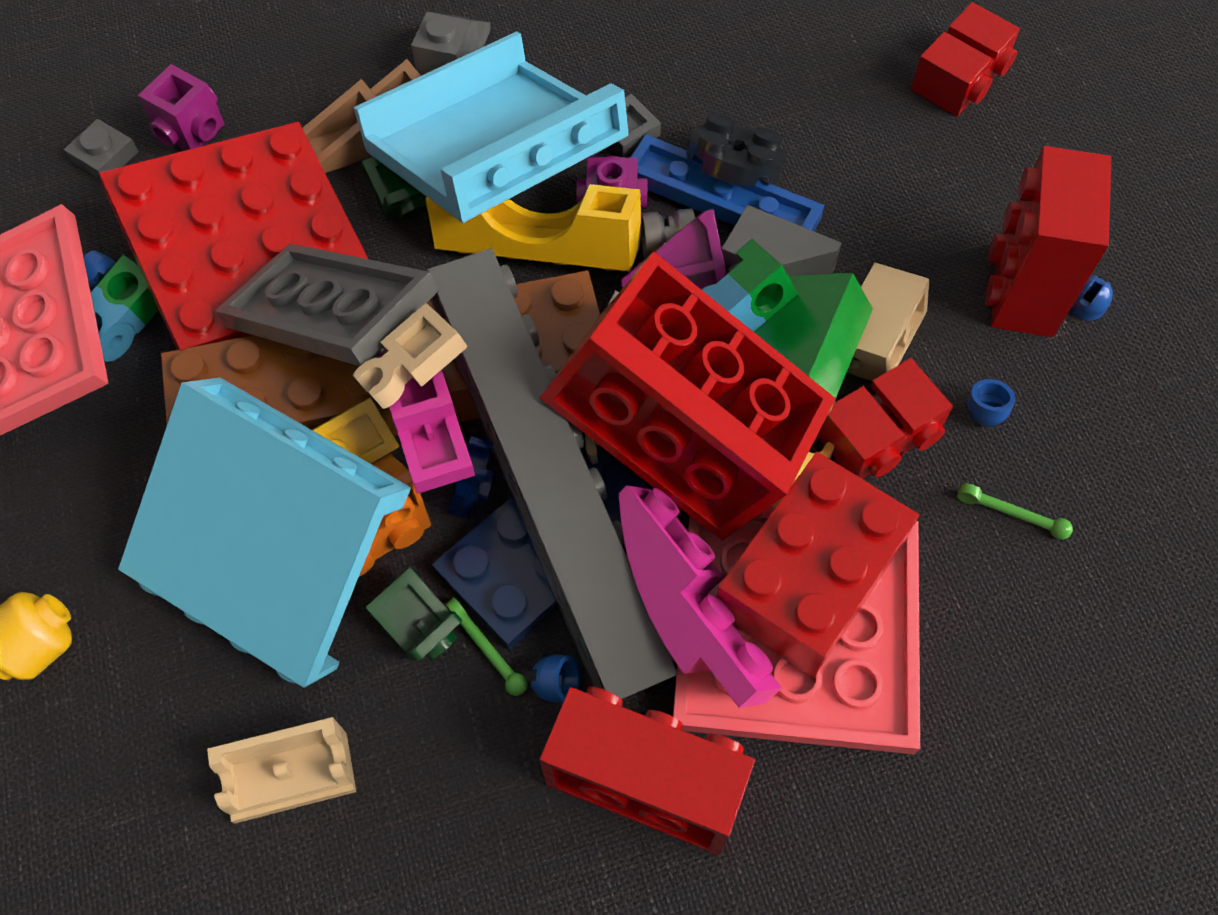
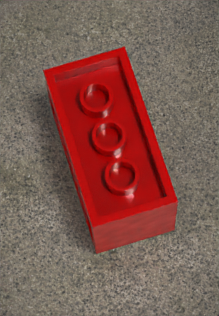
[539,251,836,541]

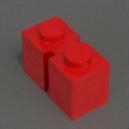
[910,2,1020,117]
[817,358,953,479]

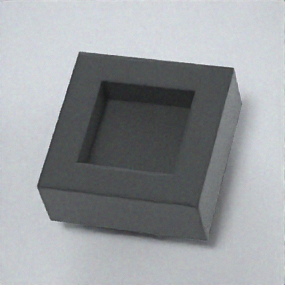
[610,94,661,157]
[63,119,139,180]

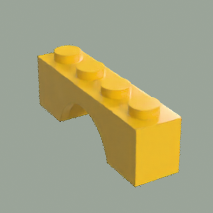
[426,184,642,271]

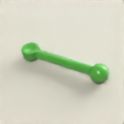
[957,483,1073,540]
[444,597,528,696]

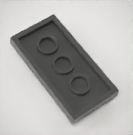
[215,243,439,366]

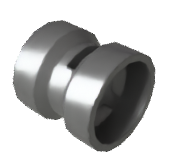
[641,208,695,259]

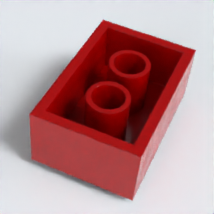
[985,146,1111,337]
[716,451,920,678]
[540,686,756,856]

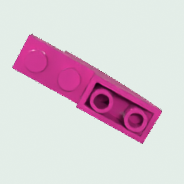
[376,347,475,494]
[619,485,782,708]

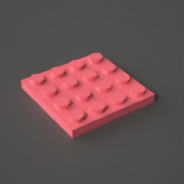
[0,204,109,436]
[673,508,920,754]

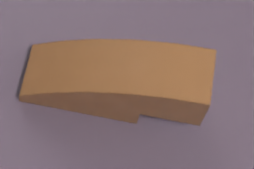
[302,59,421,173]

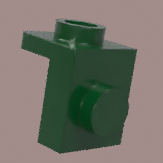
[361,157,427,221]
[363,567,462,661]

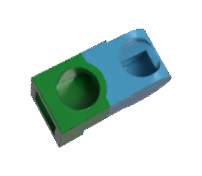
[702,239,798,332]
[91,255,160,362]

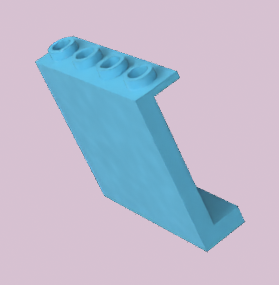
[354,31,629,223]
[118,378,411,688]

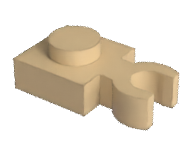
[353,303,468,409]

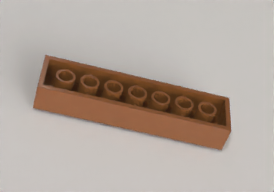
[161,271,600,436]

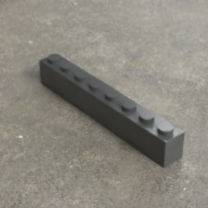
[427,248,678,699]

